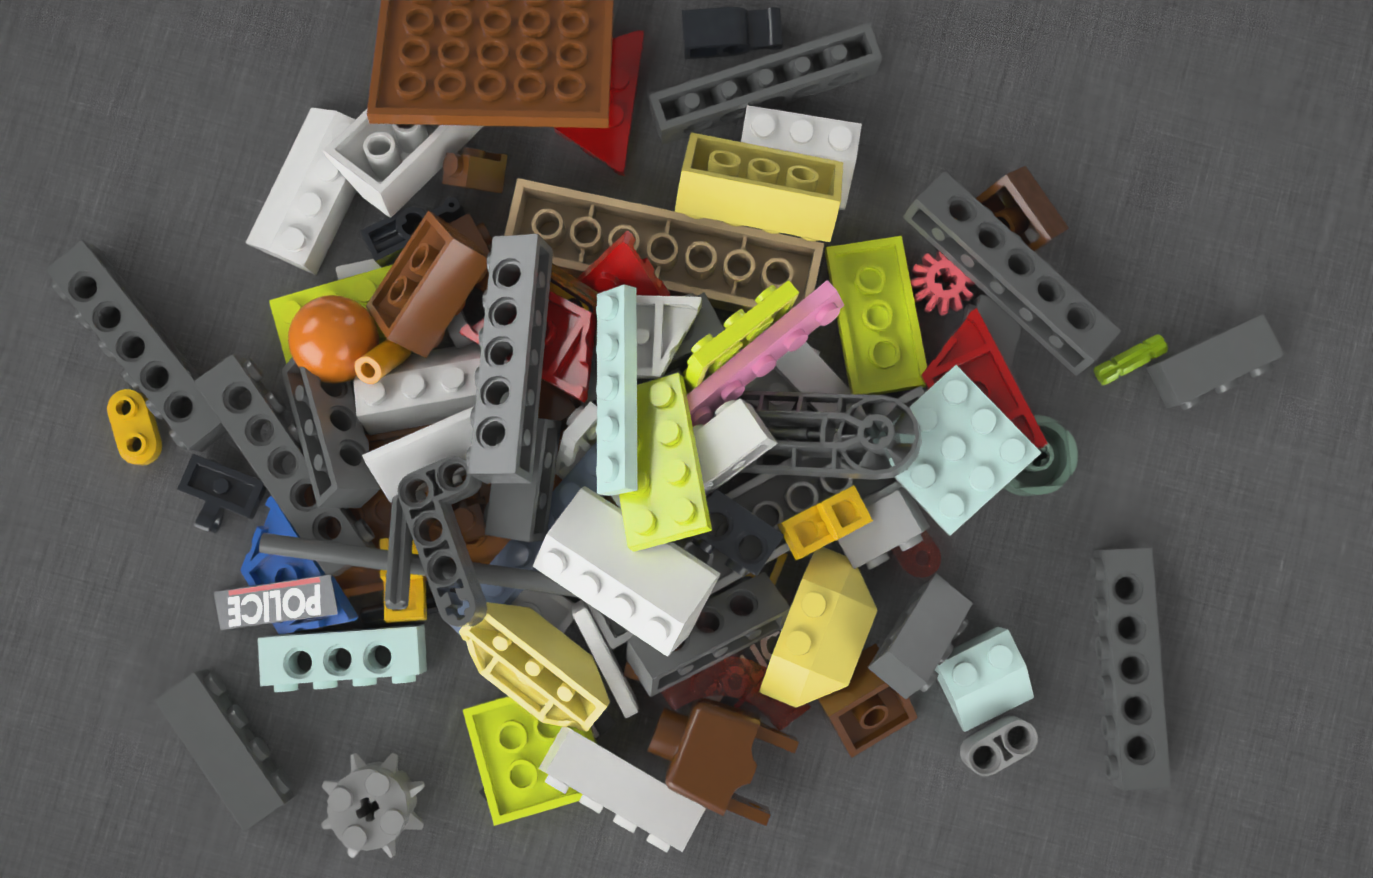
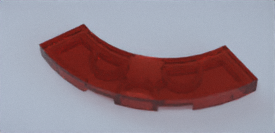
[661,656,811,730]

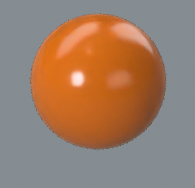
[288,295,379,384]

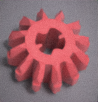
[911,251,975,316]

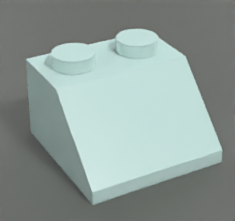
[935,627,1034,732]

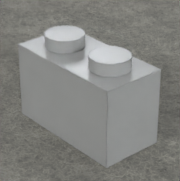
[838,487,930,570]

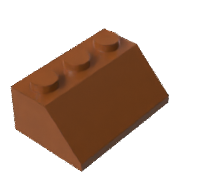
[366,210,488,358]

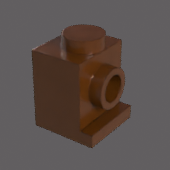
[442,147,508,194]
[451,496,490,543]

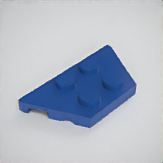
[240,495,359,635]

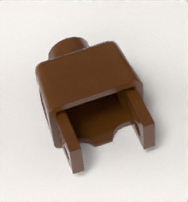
[647,696,799,826]

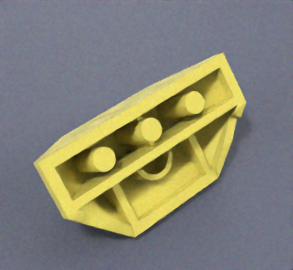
[759,547,878,708]
[459,602,610,732]

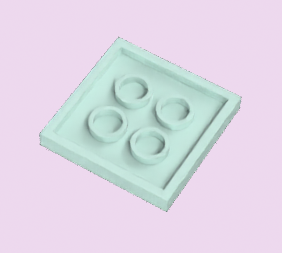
[873,365,1041,536]

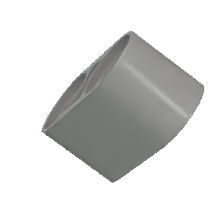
[960,715,1038,776]

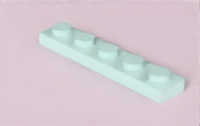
[596,284,638,496]

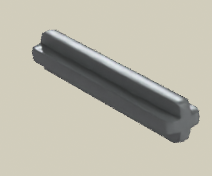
[384,495,413,610]

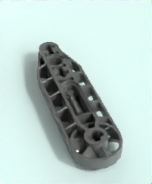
[711,391,922,480]

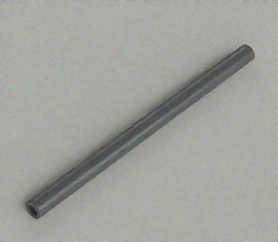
[259,533,578,597]

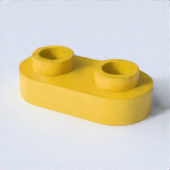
[107,389,162,465]

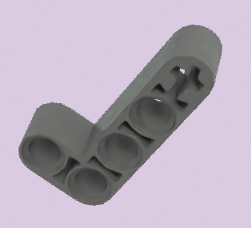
[397,456,487,627]

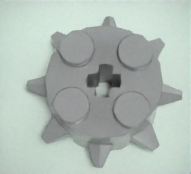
[321,753,425,858]

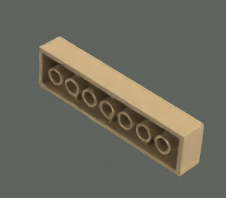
[504,178,824,313]

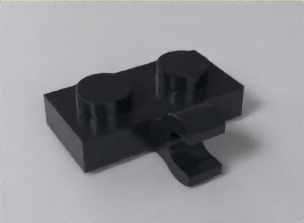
[177,454,267,534]

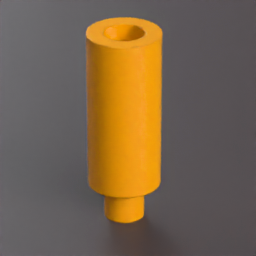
[355,339,411,384]

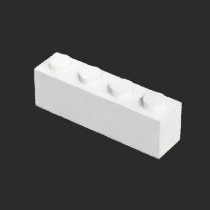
[612,398,778,509]
[538,727,706,853]

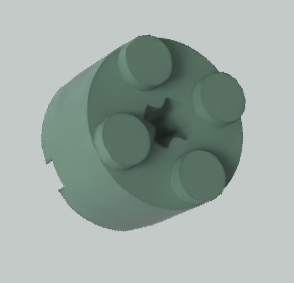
[1002,415,1078,496]

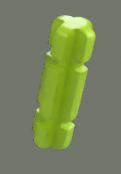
[1094,334,1168,385]

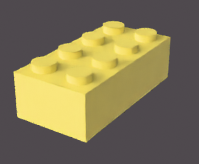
[675,132,843,242]

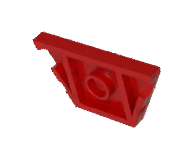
[554,30,645,176]
[567,231,671,333]
[459,291,597,403]
[921,308,1048,449]

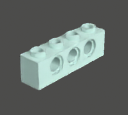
[258,624,427,692]

